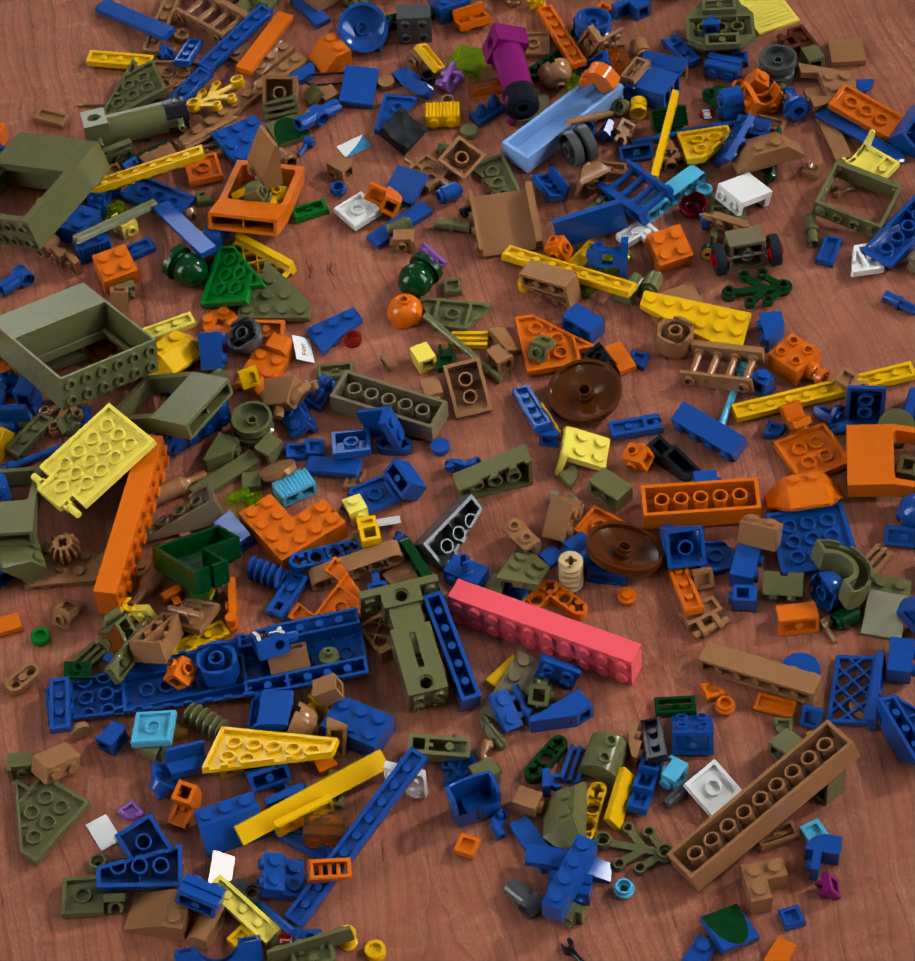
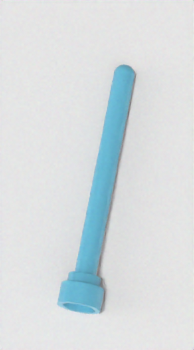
[719,361,748,425]

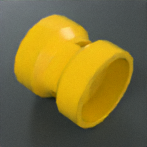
[630,96,647,120]

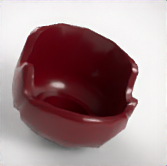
[679,191,707,219]

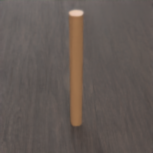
[566,110,615,125]

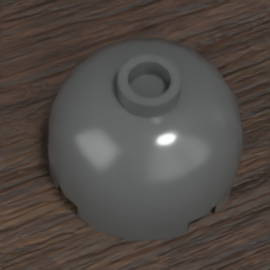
[226,316,263,354]

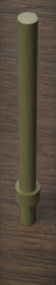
[422,312,504,383]

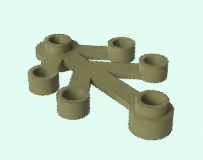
[594,822,674,876]

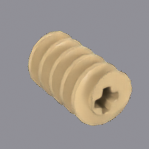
[558,551,584,593]

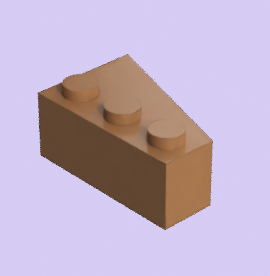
[128,612,184,664]

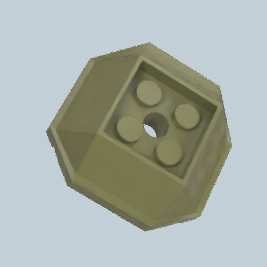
[686,0,756,55]

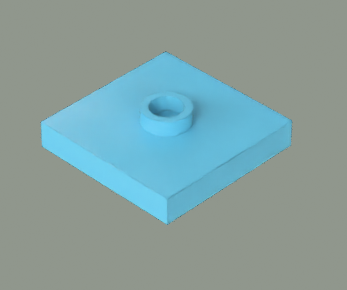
[130,710,177,748]

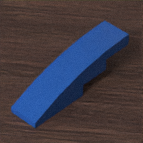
[626,745,669,816]
[525,843,613,884]

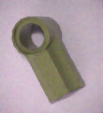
[613,272,644,307]

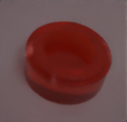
[343,330,362,348]

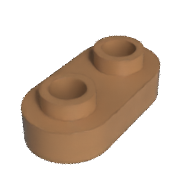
[5,662,41,696]

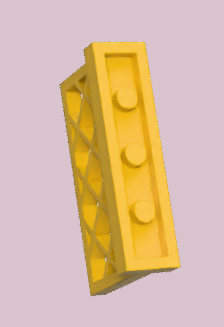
[232,232,297,278]

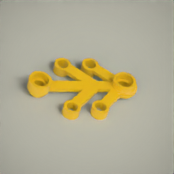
[186,74,245,113]

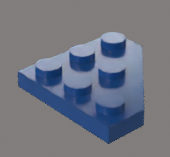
[211,115,264,166]

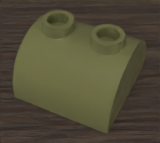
[578,731,629,785]

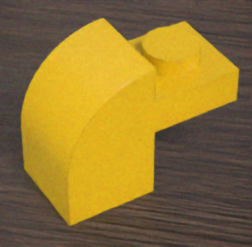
[356,515,382,549]

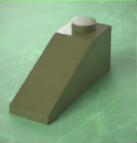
[408,733,471,763]

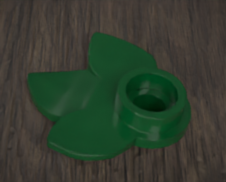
[702,85,727,109]

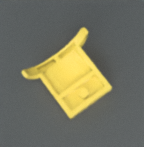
[842,129,900,178]
[555,426,610,476]

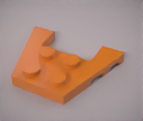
[288,556,362,620]

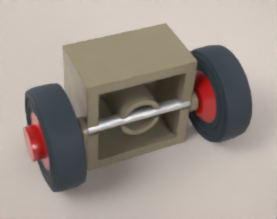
[710,225,784,276]

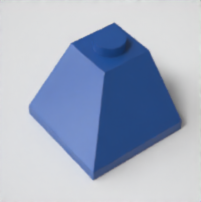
[659,525,707,570]

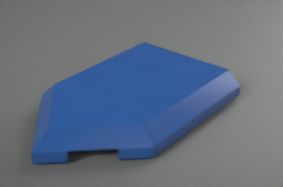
[340,474,401,515]

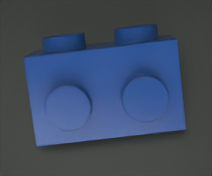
[531,166,571,202]
[283,401,319,441]

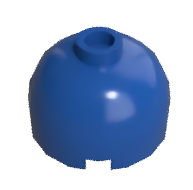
[895,492,915,528]
[809,571,843,612]

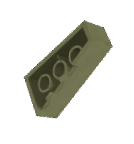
[453,443,533,499]
[768,728,846,806]

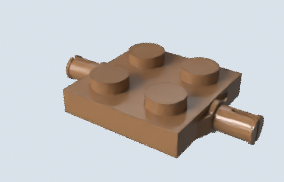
[403,153,452,192]
[702,211,751,234]

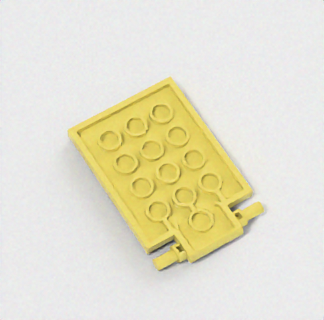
[31,403,157,518]

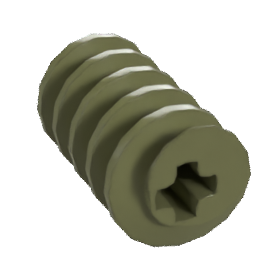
[182,702,229,741]

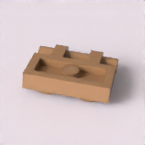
[678,595,730,640]

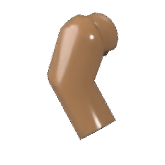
[475,738,494,761]

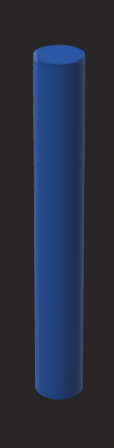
[256,900,297,937]

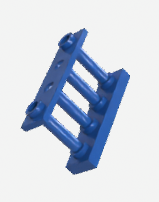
[596,159,676,227]

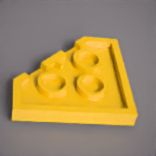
[677,125,730,165]

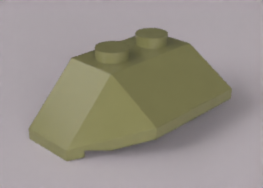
[543,781,588,850]

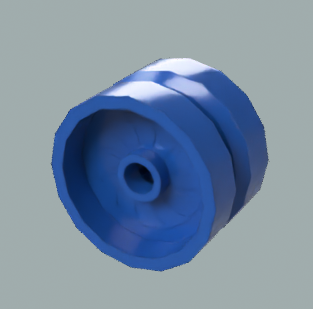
[575,7,612,42]

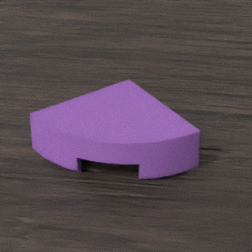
[116,800,145,821]

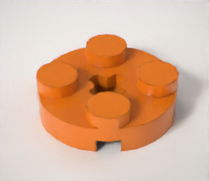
[202,306,238,334]

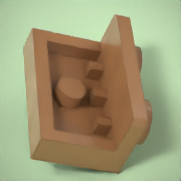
[501,517,542,556]

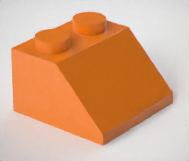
[307,31,353,78]

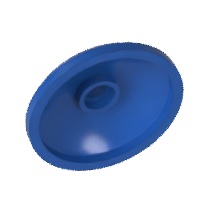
[338,2,388,53]

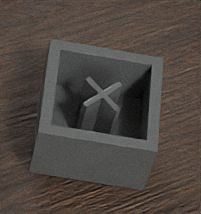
[396,4,432,44]

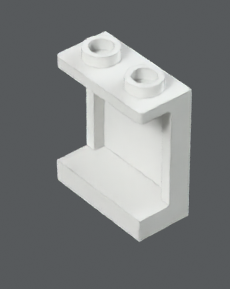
[715,172,773,216]

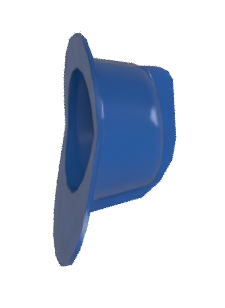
[149,761,180,801]

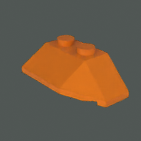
[764,471,845,512]

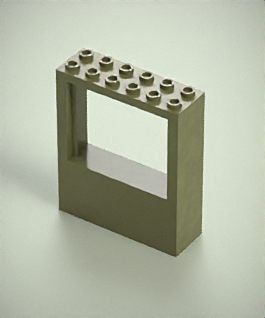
[0,132,111,250]
[0,282,158,411]

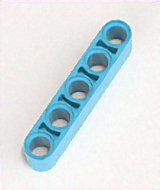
[637,165,707,223]

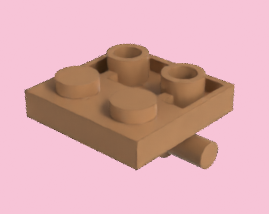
[167,597,221,636]

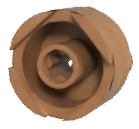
[657,316,694,361]

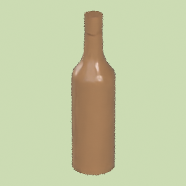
[156,470,207,507]
[128,562,167,606]

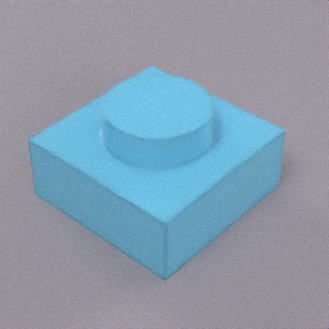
[799,818,829,843]

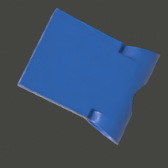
[623,66,681,109]

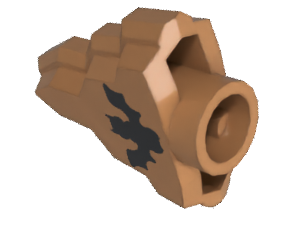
[652,138,686,173]

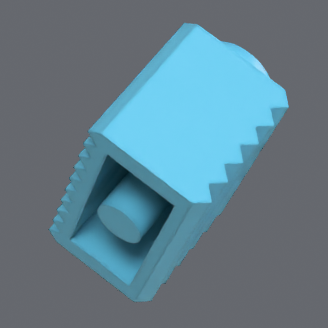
[272,468,318,509]

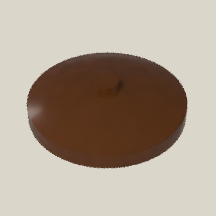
[547,359,622,425]
[585,521,664,577]

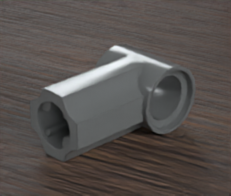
[503,878,543,920]

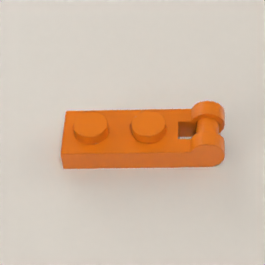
[224,577,239,633]

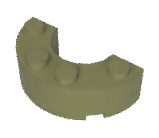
[810,539,873,610]

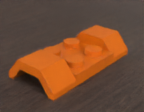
[232,333,296,401]

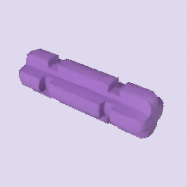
[419,242,447,269]

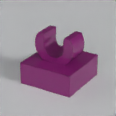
[815,871,841,901]

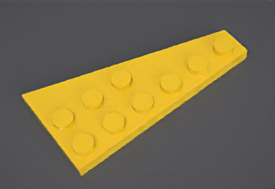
[640,290,752,345]
[201,726,339,774]

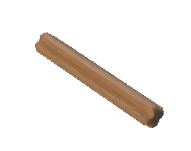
[181,115,239,150]

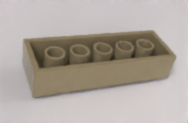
[330,370,449,442]

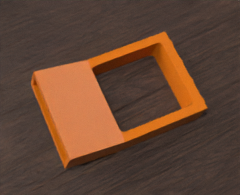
[208,159,305,237]
[846,424,915,497]

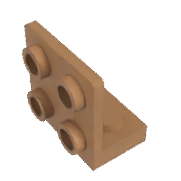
[576,24,624,59]

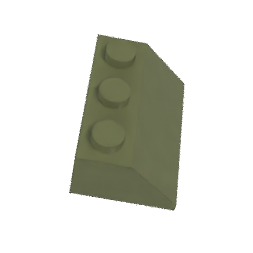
[0,535,47,584]

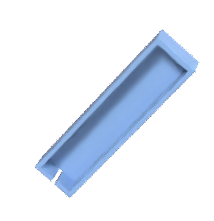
[502,82,624,173]

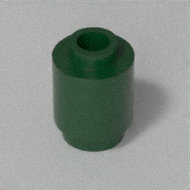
[830,607,861,630]

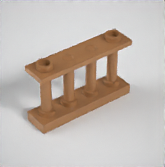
[175,0,250,44]
[679,339,766,393]

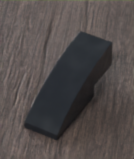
[646,434,702,482]

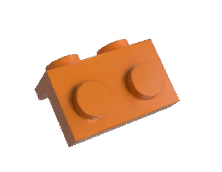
[452,1,492,32]

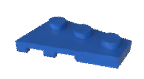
[374,94,418,135]
[306,307,363,357]

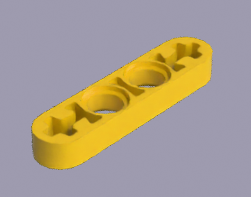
[586,782,607,840]

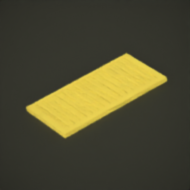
[739,0,800,36]

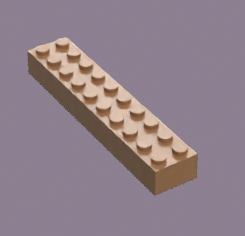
[666,719,860,892]

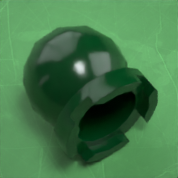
[162,244,208,289]
[398,252,443,298]

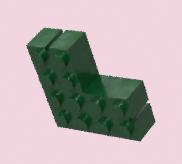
[152,524,241,594]

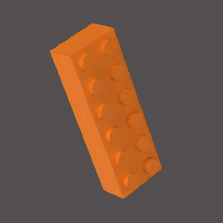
[641,477,762,530]

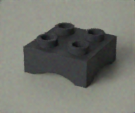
[378,106,428,156]

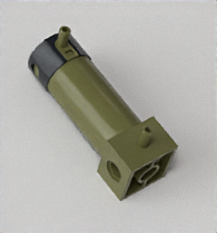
[80,96,190,149]

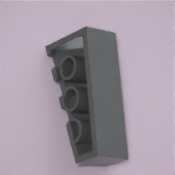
[414,494,483,573]

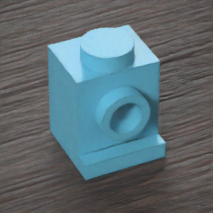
[659,755,689,791]

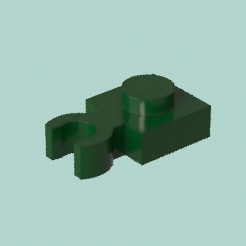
[436,343,456,373]

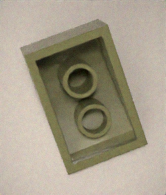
[861,574,912,640]

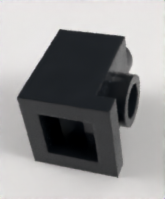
[585,342,617,367]

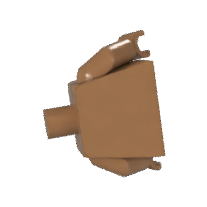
[259,375,319,420]

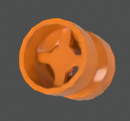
[804,362,830,384]

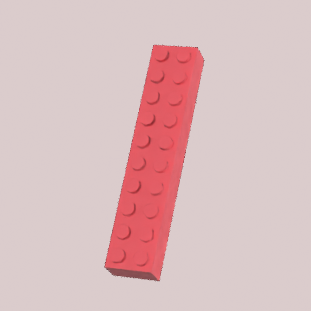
[448,579,642,685]

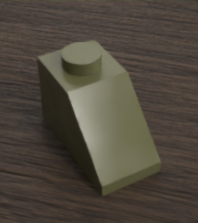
[203,432,242,472]

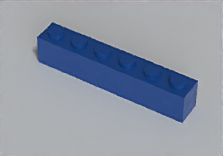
[423,590,481,711]

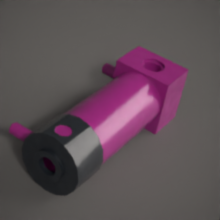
[482,22,540,126]

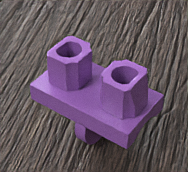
[435,61,465,95]

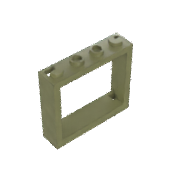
[812,159,903,237]

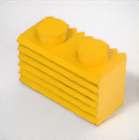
[425,101,460,129]

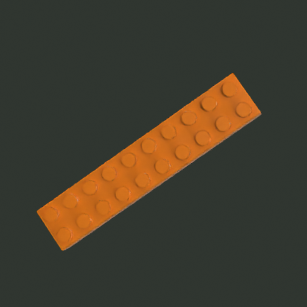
[93,435,170,614]

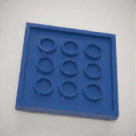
[765,501,856,577]

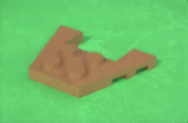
[796,63,858,112]

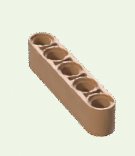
[308,540,403,592]

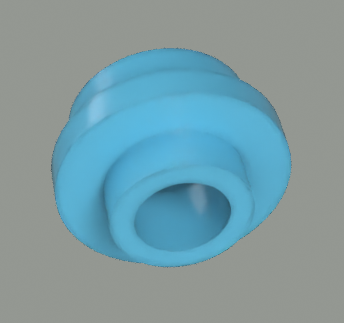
[613,878,635,899]

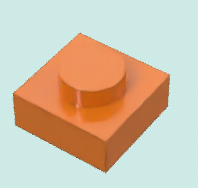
[453,832,481,860]

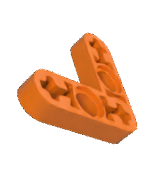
[522,579,588,621]

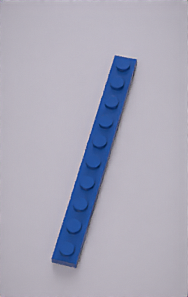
[284,746,429,929]

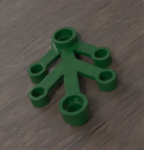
[721,268,792,309]

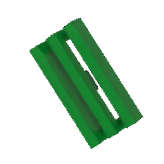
[292,198,329,224]

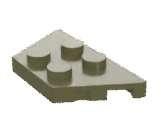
[421,296,490,332]
[494,546,550,591]

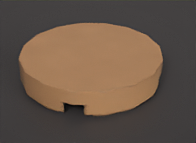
[259,459,297,482]

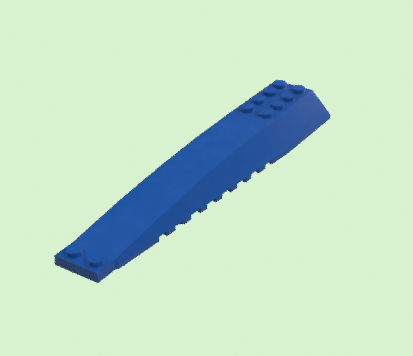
[45,607,369,726]

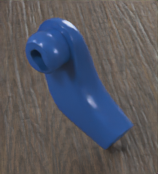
[444,456,482,473]

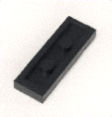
[640,716,669,766]

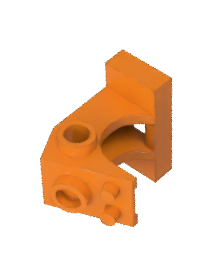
[740,81,783,116]

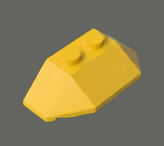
[143,330,200,378]

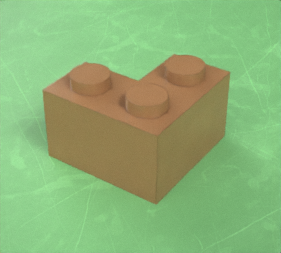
[542,495,584,542]
[740,857,788,915]

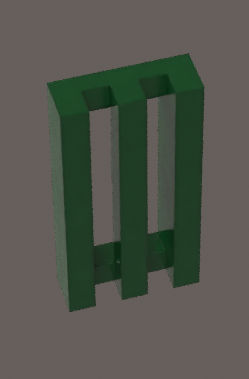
[654,695,697,718]

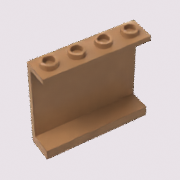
[466,181,543,259]

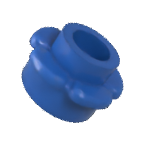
[330,181,347,197]

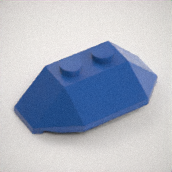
[877,694,915,765]

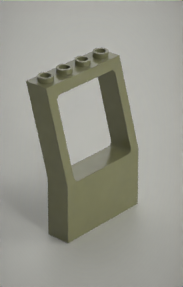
[116,371,234,440]
[0,466,46,548]

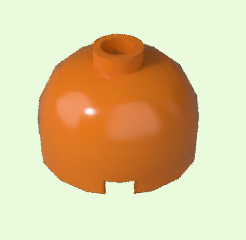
[387,293,423,330]

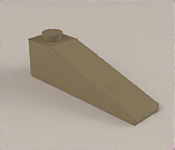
[147,483,224,541]

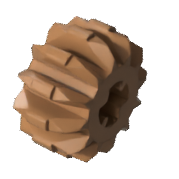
[47,531,81,565]

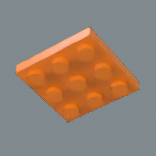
[773,422,847,476]

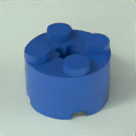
[196,640,240,688]

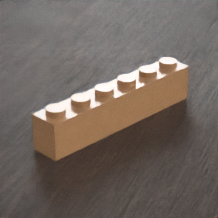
[698,641,823,706]

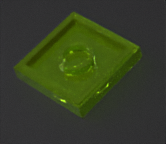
[446,44,486,78]

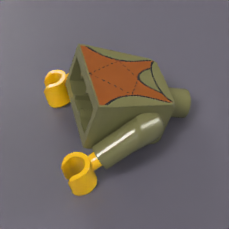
[96,597,136,656]

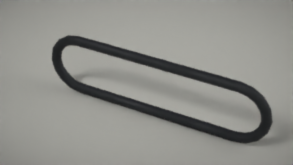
[305,72,344,86]

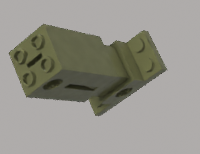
[359,573,448,712]

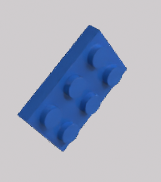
[713,113,755,167]

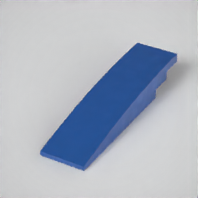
[861,195,915,269]

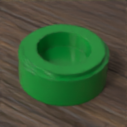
[30,627,51,647]

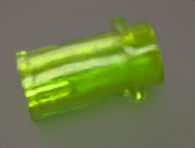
[226,486,252,505]

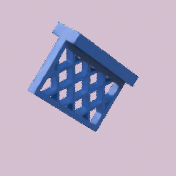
[827,652,887,731]

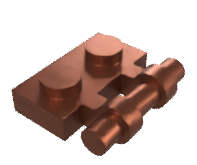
[776,24,818,57]

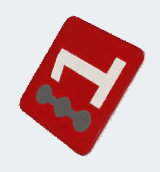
[277,934,295,945]

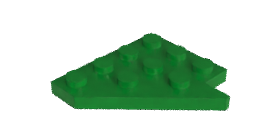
[200,245,267,309]

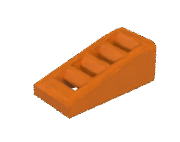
[307,857,352,884]

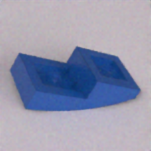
[285,438,325,462]

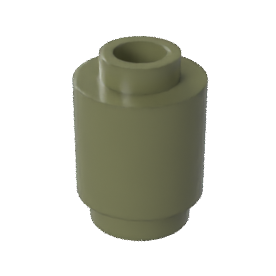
[641,270,663,293]
[136,746,167,762]

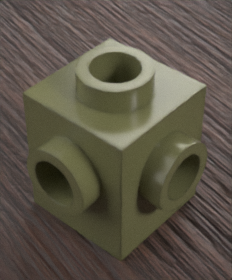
[526,678,556,709]

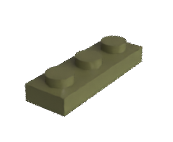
[4,412,55,460]

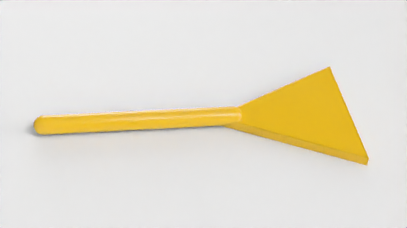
[541,402,563,441]

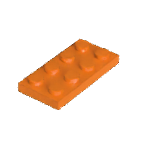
[827,83,904,142]

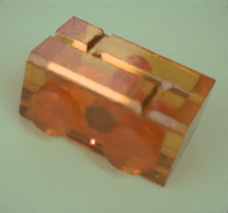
[302,815,348,849]

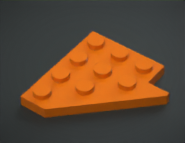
[515,314,594,376]

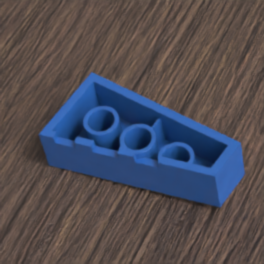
[96,844,183,893]

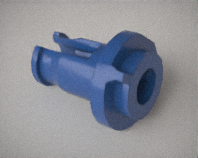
[781,87,810,122]

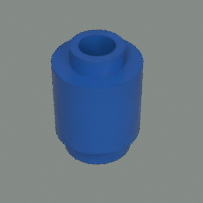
[435,181,463,204]

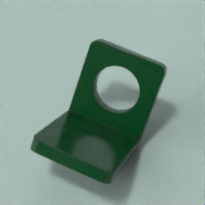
[64,661,92,680]

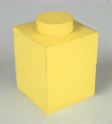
[410,342,437,375]

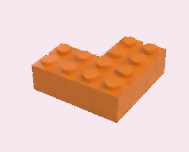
[239,494,348,572]

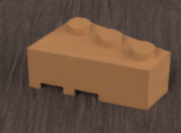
[519,259,583,311]

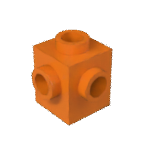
[543,235,574,262]
[621,442,655,472]
[163,655,198,691]

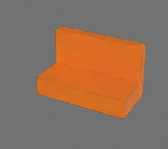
[775,601,819,637]

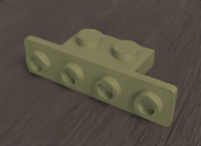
[266,926,354,961]

